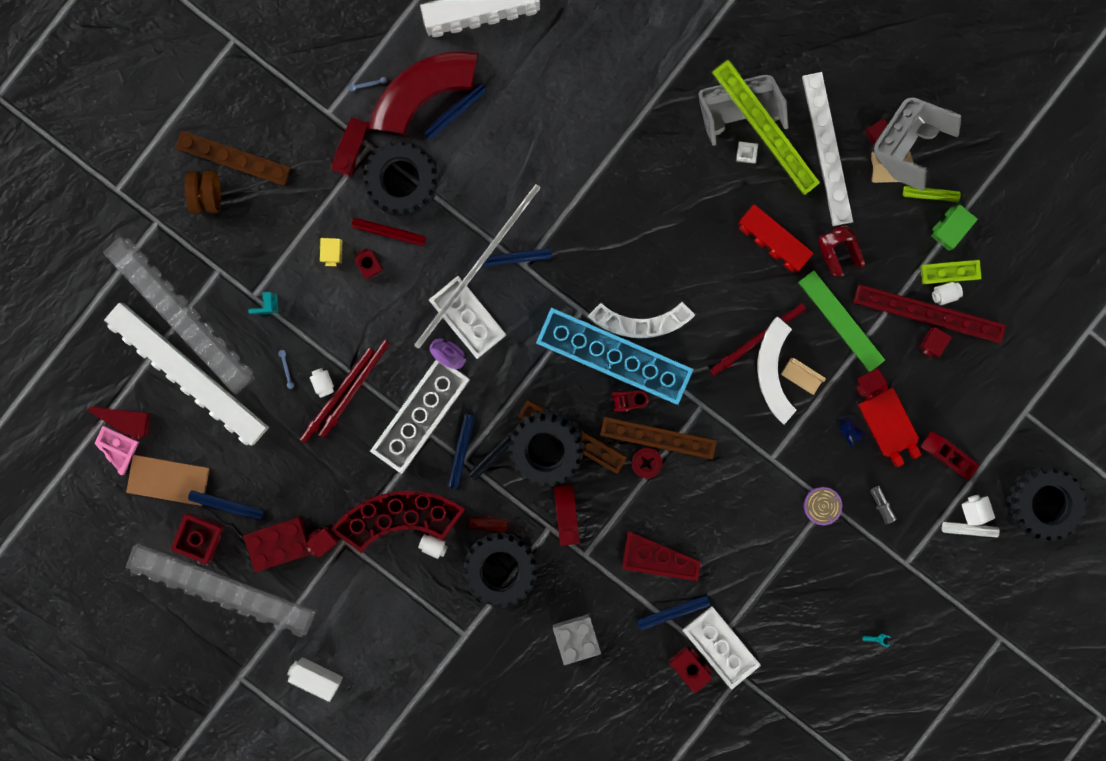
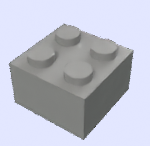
[553,614,601,665]

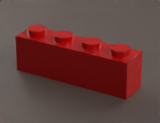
[738,204,813,272]

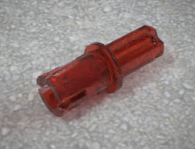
[469,516,508,532]

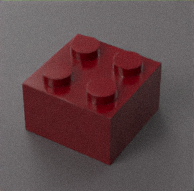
[170,512,225,564]

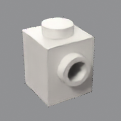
[961,495,995,526]

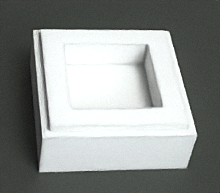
[736,141,758,164]

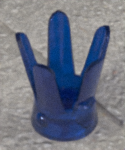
[839,420,867,447]

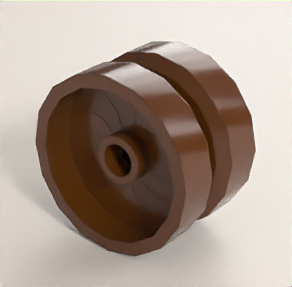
[185,170,221,214]

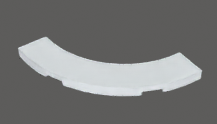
[587,302,695,338]
[757,316,796,424]

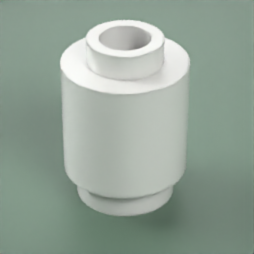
[932,282,963,305]
[309,368,334,398]
[418,534,448,559]

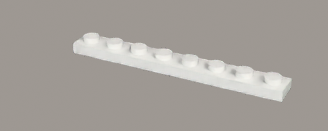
[802,72,853,226]

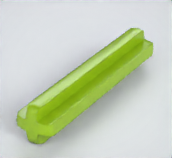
[903,186,961,202]

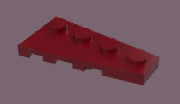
[622,531,701,581]

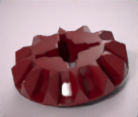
[632,448,662,478]

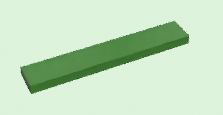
[798,270,885,372]

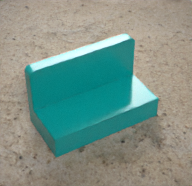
[248,292,278,315]

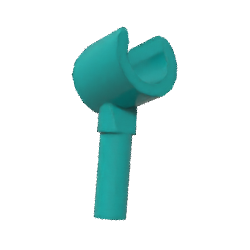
[862,634,891,647]

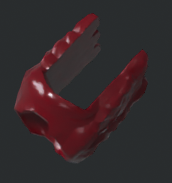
[818,226,865,276]

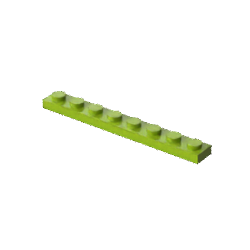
[712,60,820,195]

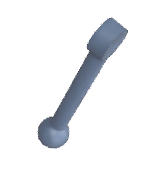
[348,77,388,92]
[278,350,294,389]

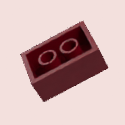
[243,516,311,572]

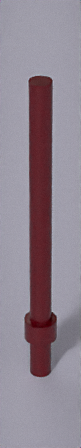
[709,303,806,376]
[318,340,390,438]
[299,347,374,443]

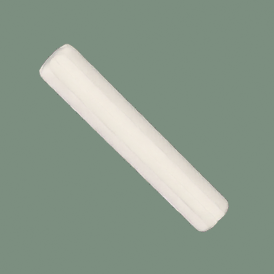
[942,522,999,537]

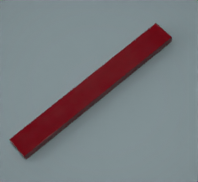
[853,284,1006,343]

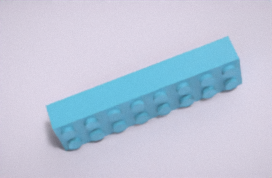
[536,308,693,405]

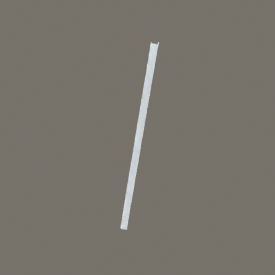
[415,184,541,348]

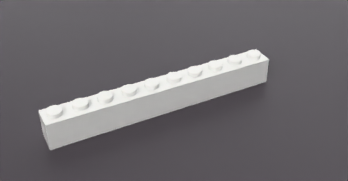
[104,303,269,445]

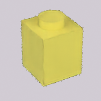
[320,238,342,267]

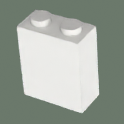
[287,657,343,702]

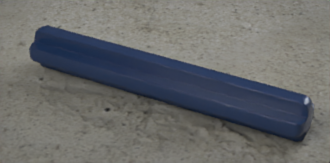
[424,83,486,139]
[476,248,552,267]
[448,414,475,489]
[188,490,264,521]
[637,596,710,630]

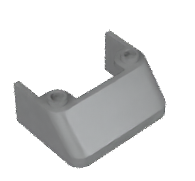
[698,75,788,145]
[874,98,961,191]

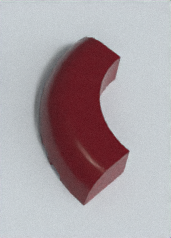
[367,51,479,137]
[330,490,465,553]

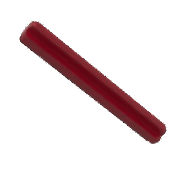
[351,218,426,246]

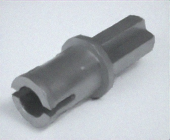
[871,486,897,524]

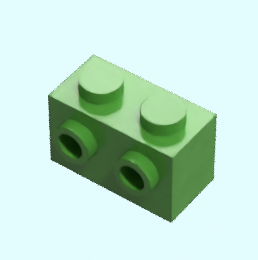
[931,205,978,251]

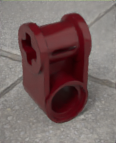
[611,390,649,412]

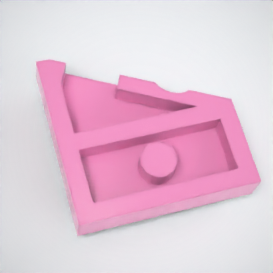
[95,426,139,475]

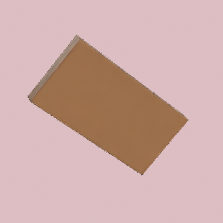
[126,455,210,506]

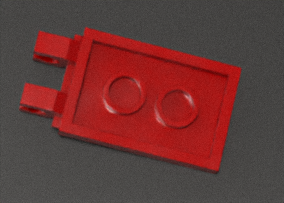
[857,387,921,467]

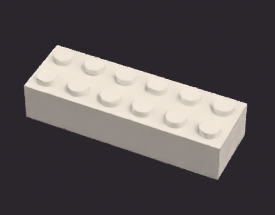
[420,0,540,37]
[370,360,471,474]

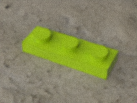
[921,260,981,284]

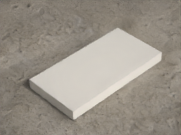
[429,276,506,359]
[683,606,761,690]

